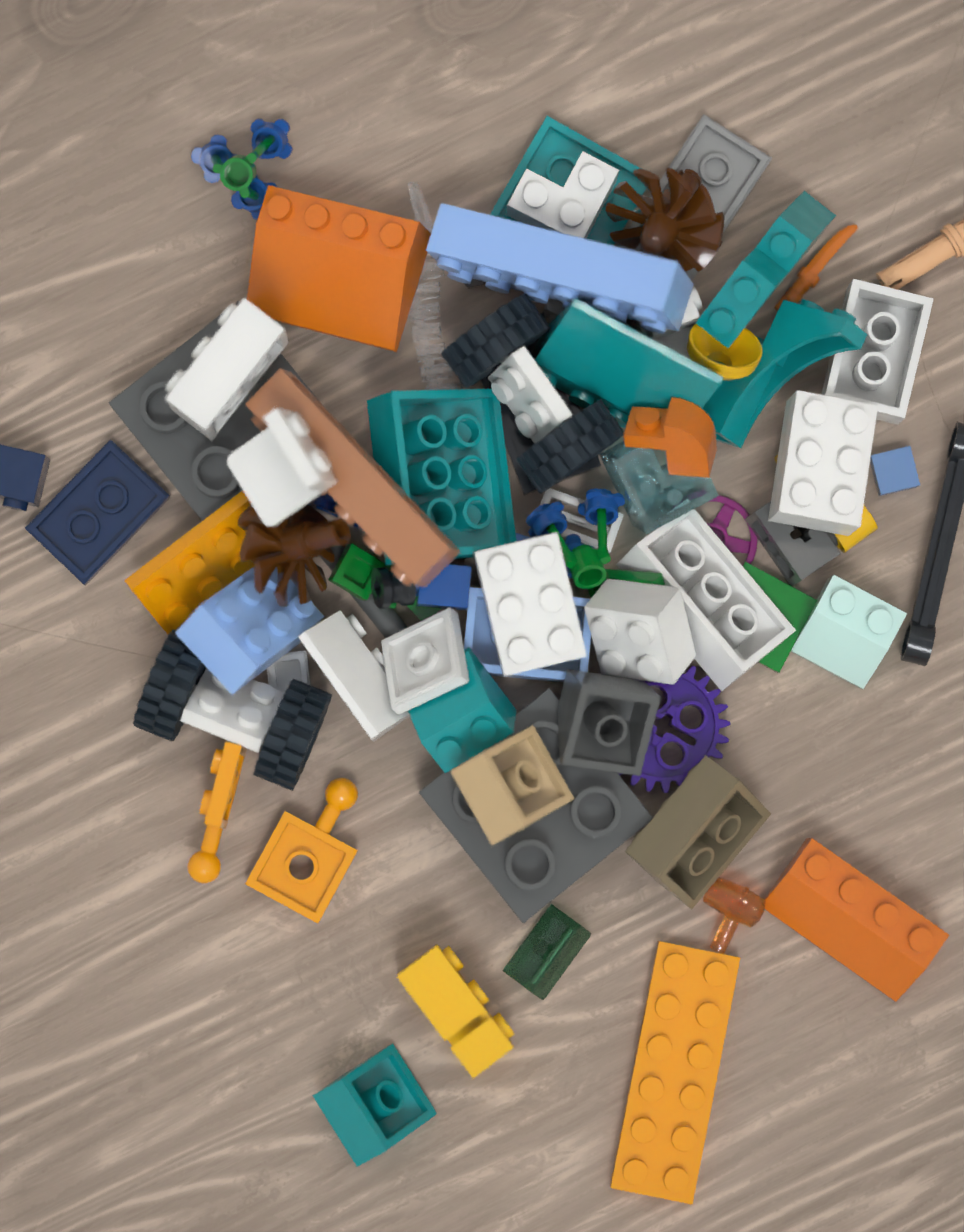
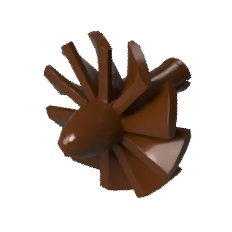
[605,168,724,272]
[238,504,351,607]

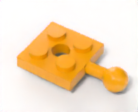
[188,742,247,884]
[245,778,358,924]

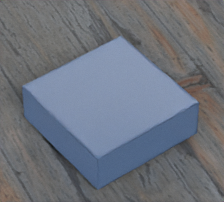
[870,446,920,496]

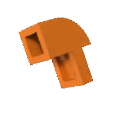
[623,397,717,478]

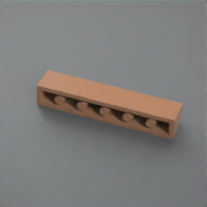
[245,368,461,587]

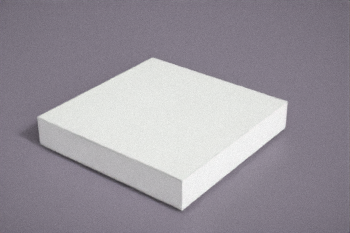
[381,607,469,715]

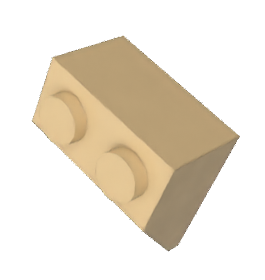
[450,726,574,845]

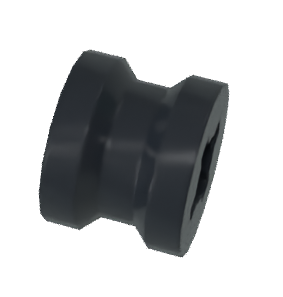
[371,567,416,609]

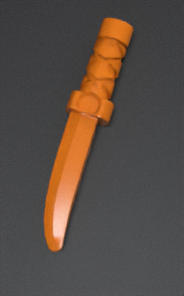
[774,224,858,312]

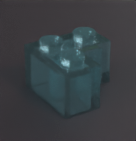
[599,441,719,534]

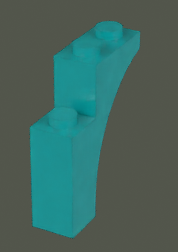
[696,191,836,348]
[702,299,868,448]

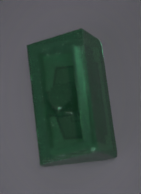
[503,904,591,1000]

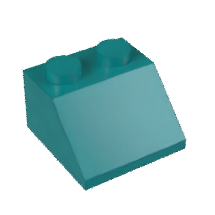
[408,647,517,773]
[313,1043,437,1167]

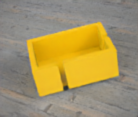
[396,944,515,1079]

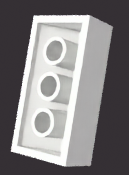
[616,504,796,691]

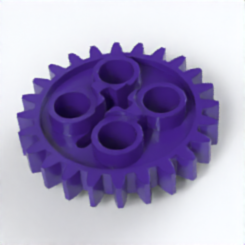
[618,666,731,793]

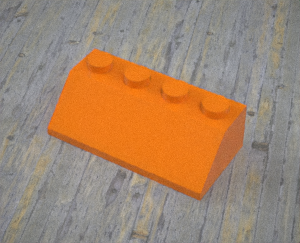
[760,838,949,1002]

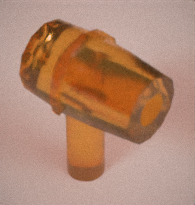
[703,877,766,954]

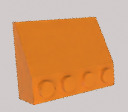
[247,185,431,352]

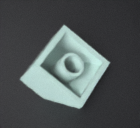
[791,575,907,689]

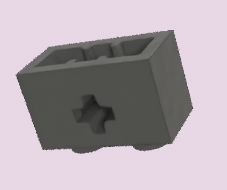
[745,501,841,586]

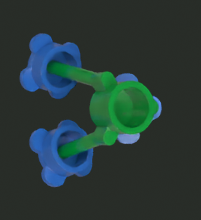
[191,119,292,220]
[526,488,625,589]

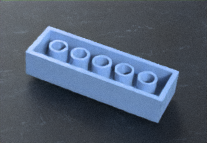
[426,203,694,334]

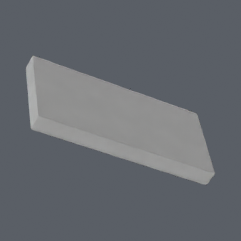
[617,114,772,281]

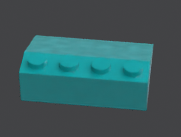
[531,299,724,428]
[367,389,517,565]

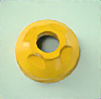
[687,324,763,381]

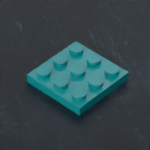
[490,116,647,246]

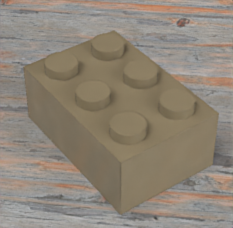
[625,755,771,910]

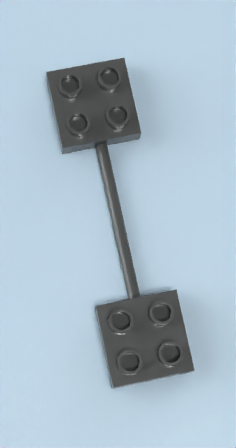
[109,300,653,924]

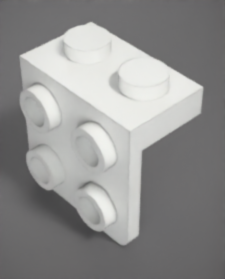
[227,408,338,527]

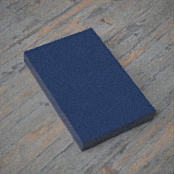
[25,439,171,586]

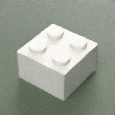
[584,579,696,685]

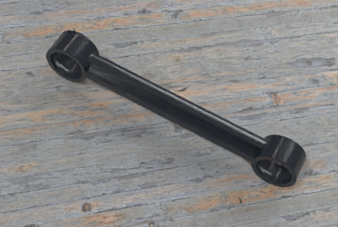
[901,422,964,666]

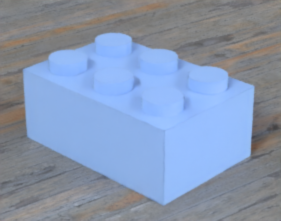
[175,566,325,695]
[464,587,591,683]

